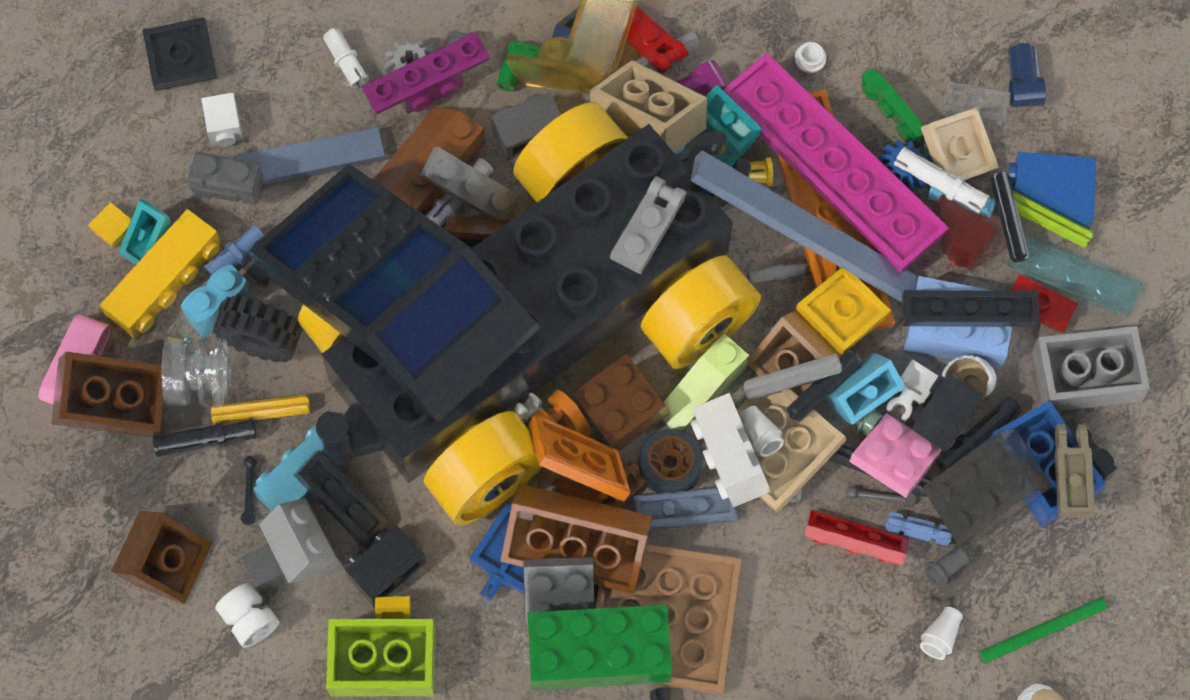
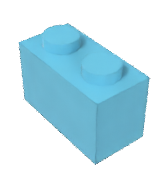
[826,352,906,425]

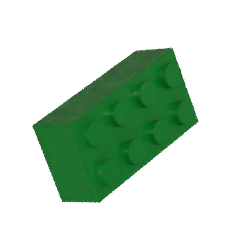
[528,605,672,690]

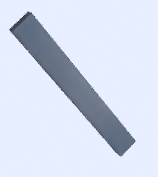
[691,151,917,302]

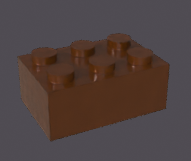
[51,351,167,437]

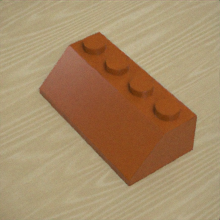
[358,107,485,215]
[501,484,652,594]

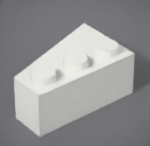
[690,393,771,507]

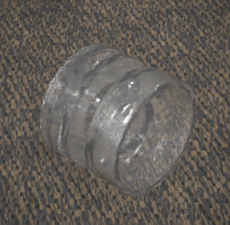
[162,336,232,406]

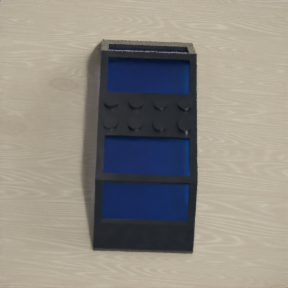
[243,163,540,422]

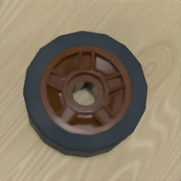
[639,428,703,494]

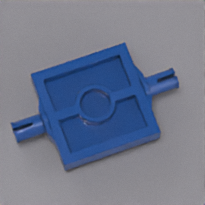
[469,503,525,601]

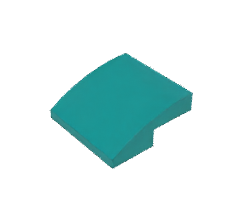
[687,85,763,167]

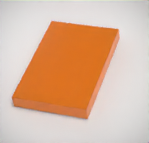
[528,415,630,501]

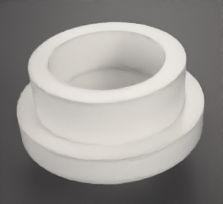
[794,42,826,74]

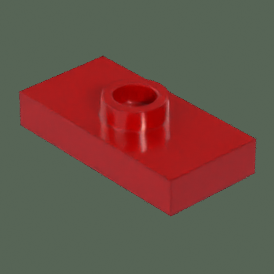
[1010,274,1078,334]

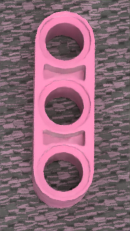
[39,314,111,404]

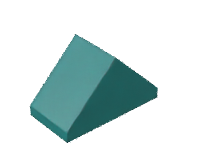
[118,199,172,265]

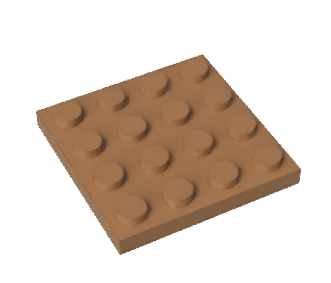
[596,544,742,695]

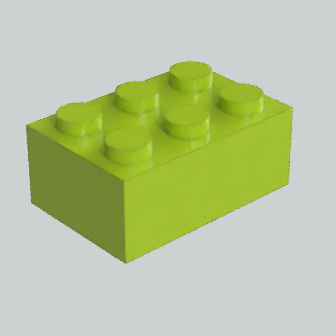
[326,619,435,697]

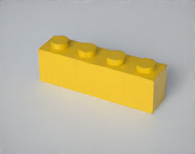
[100,209,221,339]

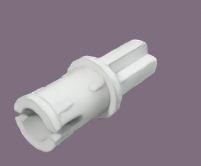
[323,28,369,89]

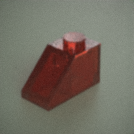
[935,194,997,271]

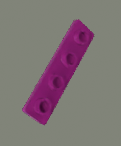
[362,32,489,115]

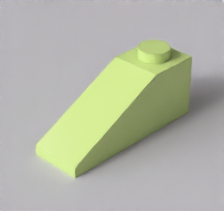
[662,333,749,431]

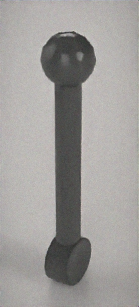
[845,486,916,507]

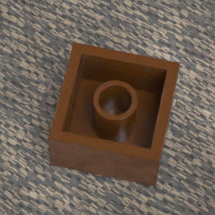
[572,353,670,452]

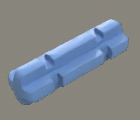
[886,512,953,546]

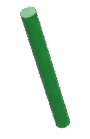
[978,597,1107,664]

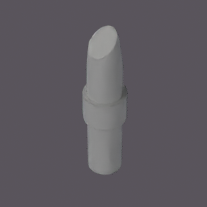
[747,263,809,284]

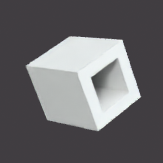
[201,93,243,147]

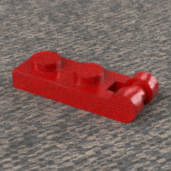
[608,2,688,74]

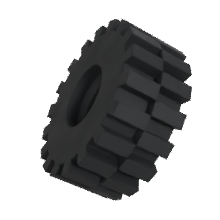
[212,296,303,363]

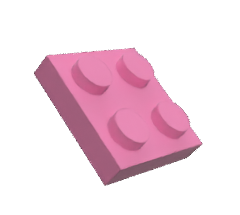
[849,413,942,498]

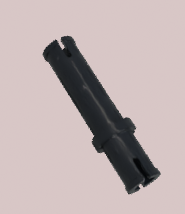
[936,396,1022,476]
[153,417,257,457]

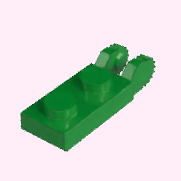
[861,68,925,149]

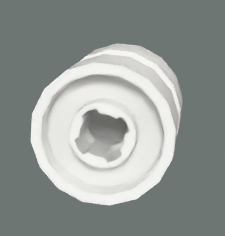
[215,582,280,648]

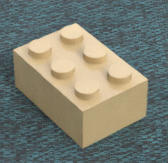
[590,60,707,153]

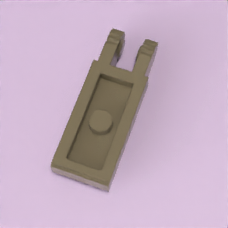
[1055,424,1095,518]

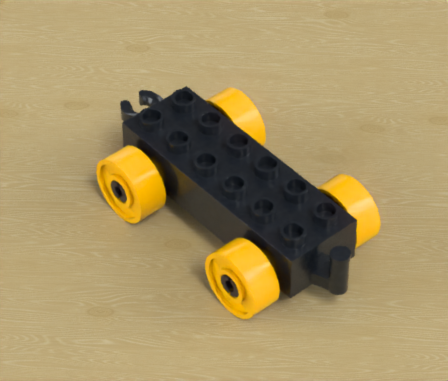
[298,102,761,526]

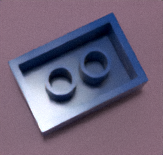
[987,400,1106,528]

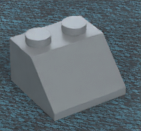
[259,498,344,584]

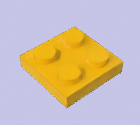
[796,268,891,355]

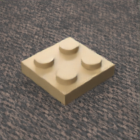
[920,107,999,180]

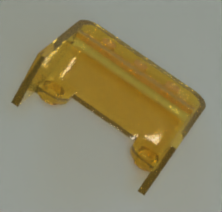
[506,0,638,94]

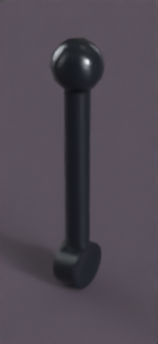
[240,456,257,526]

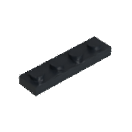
[902,290,1040,327]

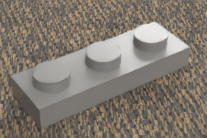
[420,147,518,220]

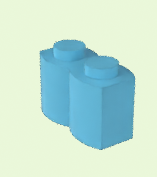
[181,265,251,336]

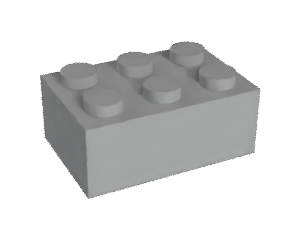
[1032,326,1150,411]

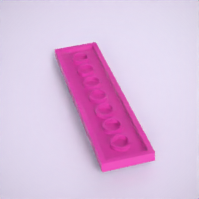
[723,53,949,273]

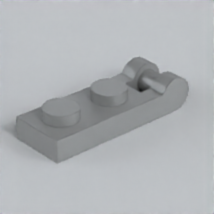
[610,176,687,274]

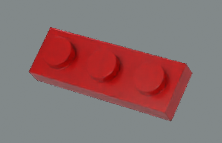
[804,509,909,565]

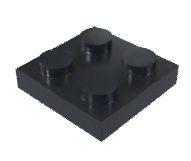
[142,17,218,91]

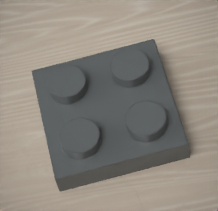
[523,557,594,625]

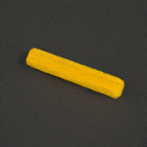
[211,394,311,424]

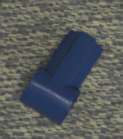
[1008,43,1046,107]

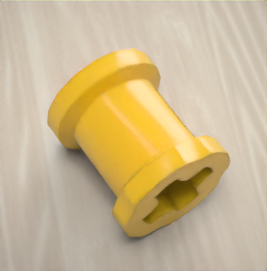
[738,157,773,186]

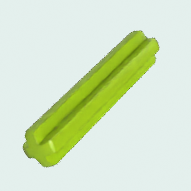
[1013,190,1093,247]

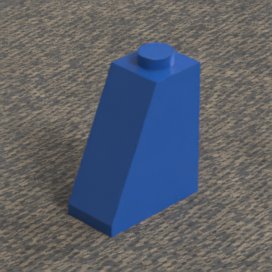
[1007,152,1096,229]

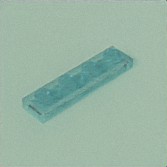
[1006,236,1142,317]

